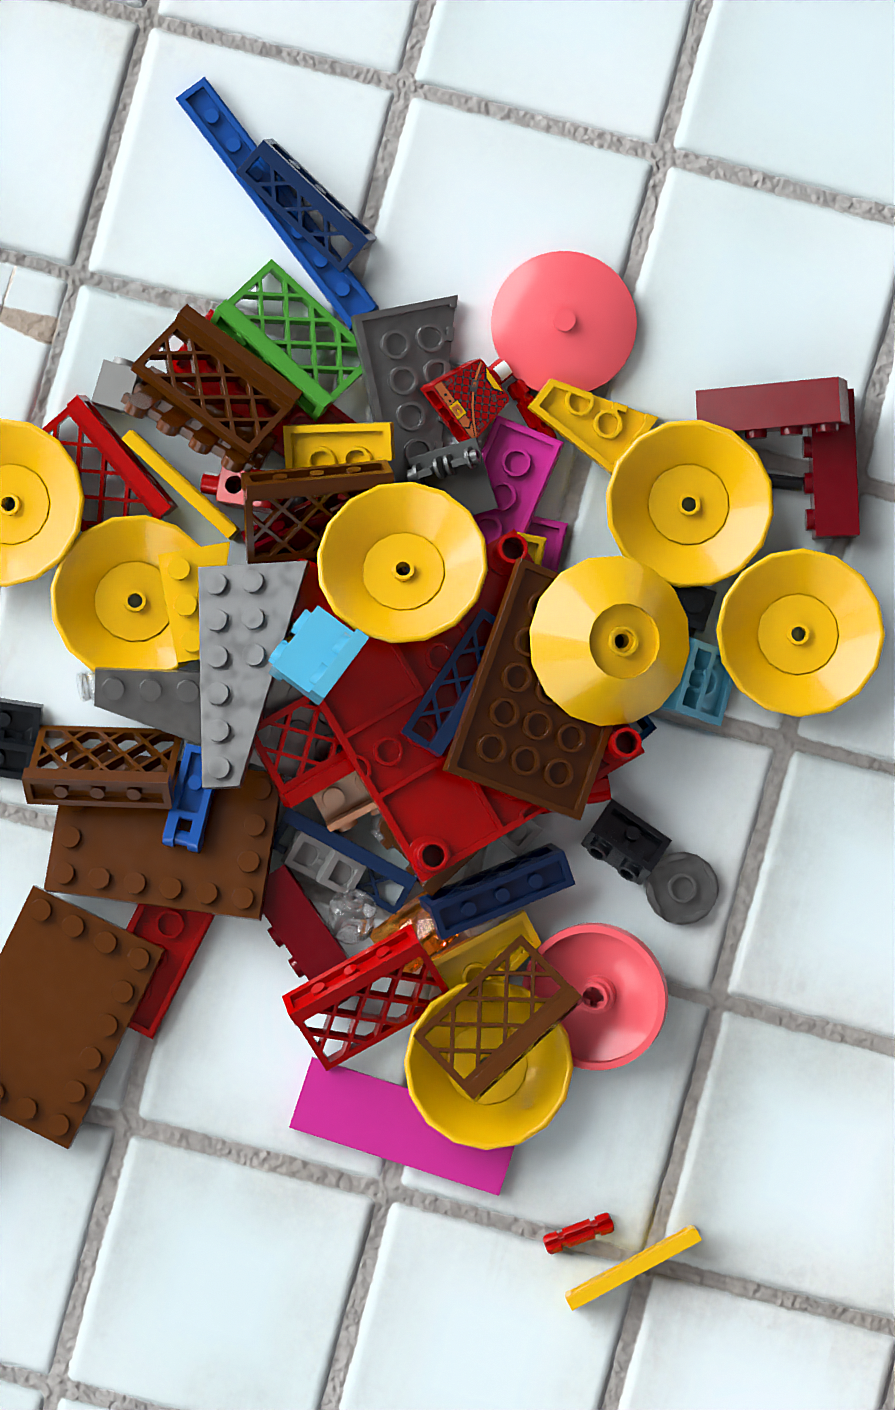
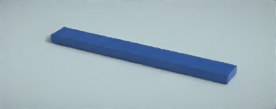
[176,76,379,331]

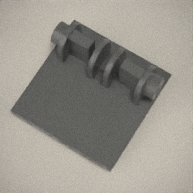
[407,437,498,516]

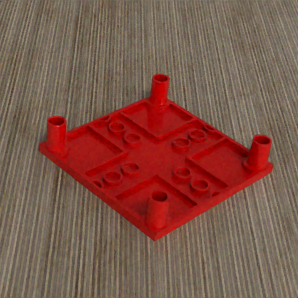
[318,529,645,883]

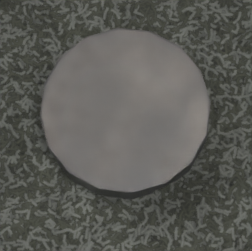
[645,852,719,925]

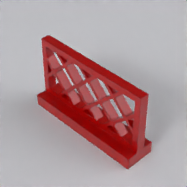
[42,395,179,532]
[254,695,355,808]
[282,924,450,1071]

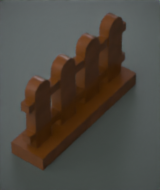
[120,366,278,473]

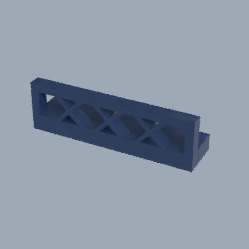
[235,138,377,272]
[400,608,496,757]
[273,807,418,916]
[418,843,575,940]

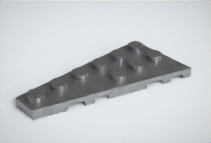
[198,561,310,790]
[94,667,316,778]

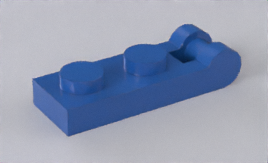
[162,743,215,853]

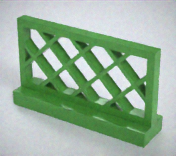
[210,259,363,422]

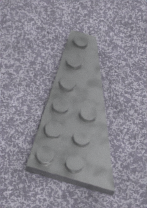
[351,295,458,483]

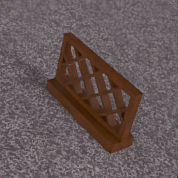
[130,304,303,459]
[241,460,394,564]
[21,725,185,809]
[413,935,583,1103]

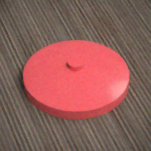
[491,251,637,393]
[522,923,668,1070]

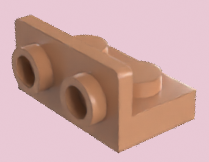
[312,771,380,832]

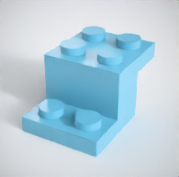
[268,605,369,706]
[659,637,733,726]

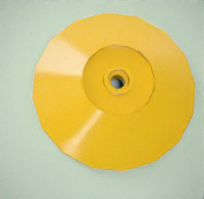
[0,418,85,587]
[606,420,774,588]
[317,482,488,643]
[50,515,201,672]
[716,548,885,717]
[529,556,690,726]
[404,979,574,1150]

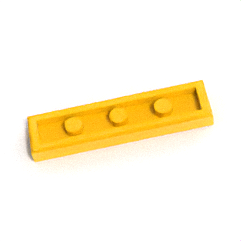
[121,430,240,540]
[565,1225,702,1311]

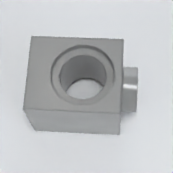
[91,356,141,416]

